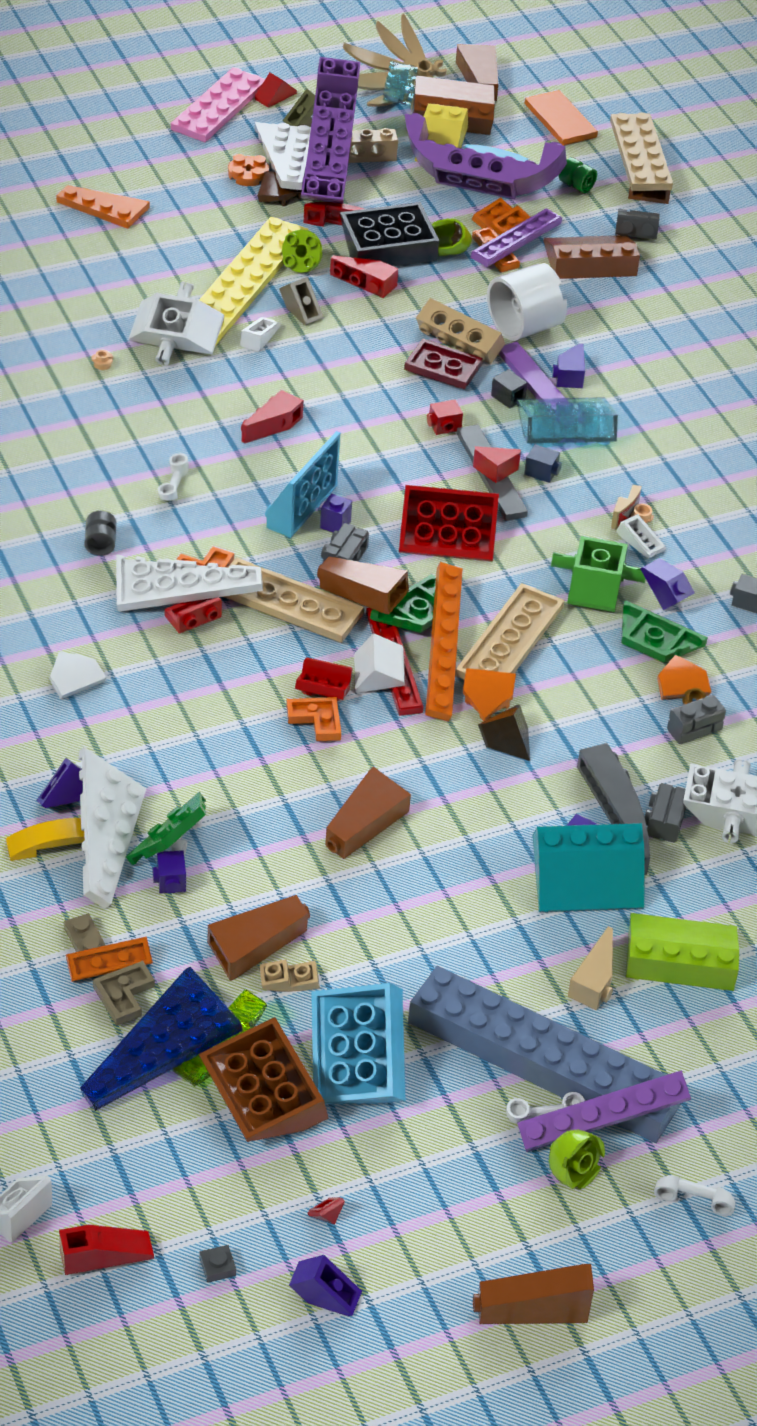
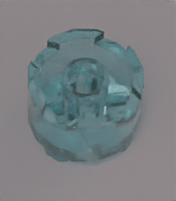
[383,60,418,105]

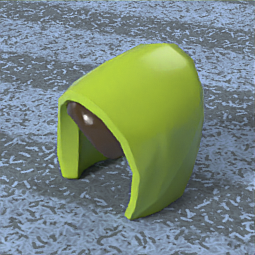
[432,219,472,256]

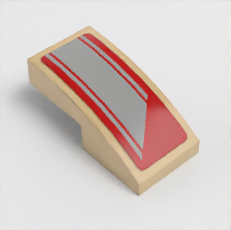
[611,485,642,530]

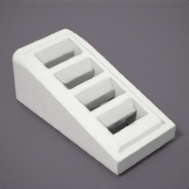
[240,317,281,352]
[616,514,667,559]

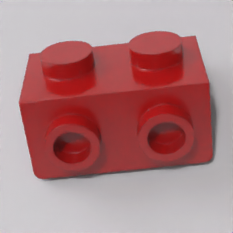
[165,597,222,634]
[295,657,353,701]

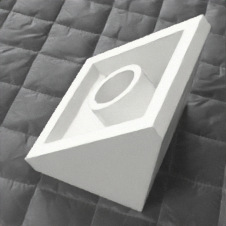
[354,633,405,693]
[0,1176,52,1243]

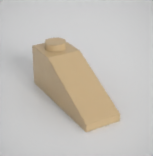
[568,926,613,1011]

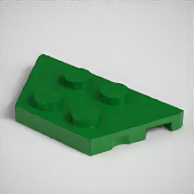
[370,574,436,633]
[621,600,708,663]
[125,792,206,865]

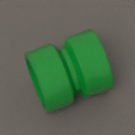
[559,157,597,193]

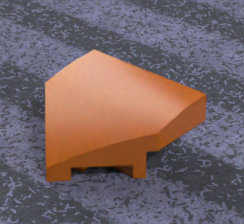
[657,655,711,700]
[463,668,516,721]

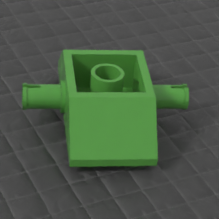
[551,536,646,612]

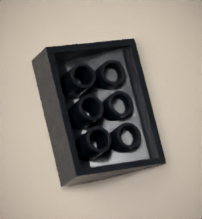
[340,202,439,266]

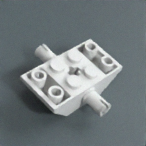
[129,282,225,365]
[683,758,757,843]

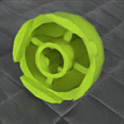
[549,1129,605,1190]

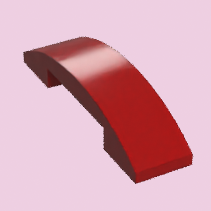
[303,202,364,227]

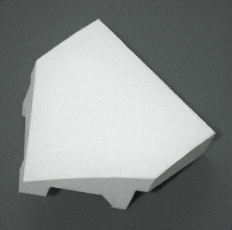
[49,652,106,699]

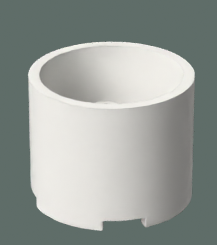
[487,263,567,341]

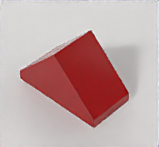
[255,72,297,108]
[473,446,521,483]

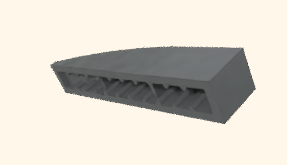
[577,743,650,875]

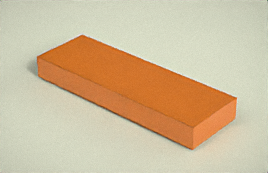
[472,227,520,272]
[65,936,153,982]

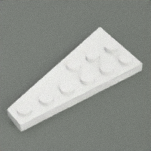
[255,122,311,190]
[116,555,263,612]
[79,747,146,909]

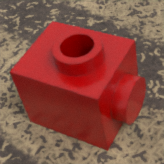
[427,399,463,435]

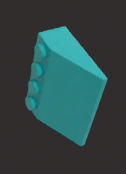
[532,823,645,912]

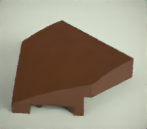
[257,172,302,206]

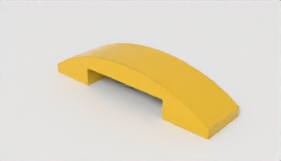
[6,818,85,861]

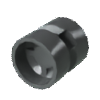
[84,511,117,556]

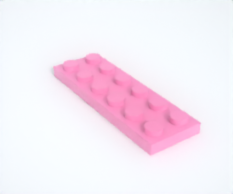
[171,67,265,142]

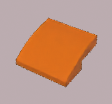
[472,197,530,236]

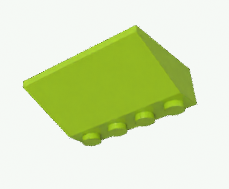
[626,913,739,991]

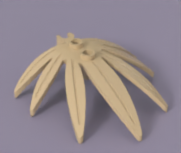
[343,14,447,112]

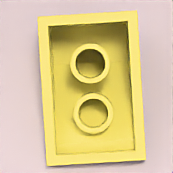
[415,103,468,162]

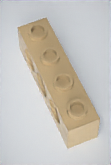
[349,128,398,163]
[416,298,505,364]

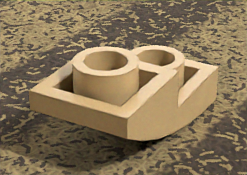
[260,959,320,992]

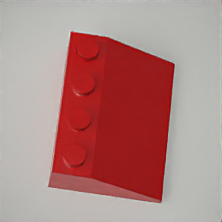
[399,485,499,562]

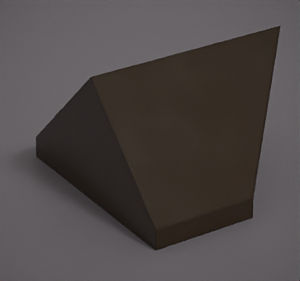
[478,705,530,761]

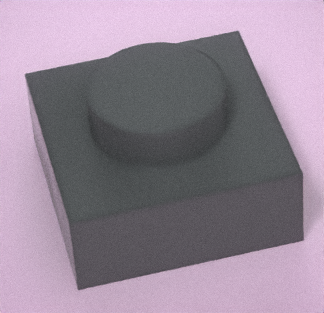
[199,1245,236,1283]

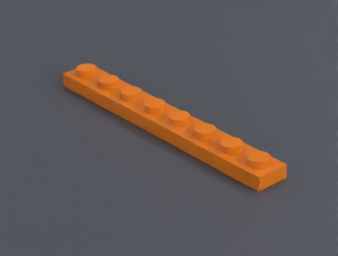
[425,562,463,722]

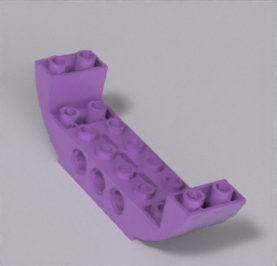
[301,57,361,204]
[405,113,567,200]

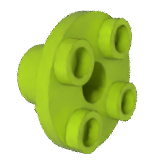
[282,229,322,273]

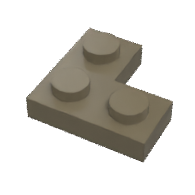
[93,961,155,1026]

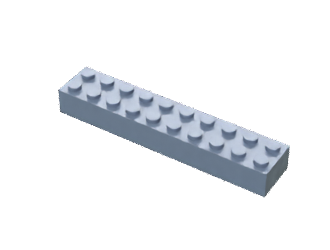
[408,965,681,1144]

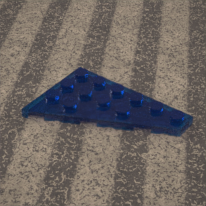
[80,967,243,1111]

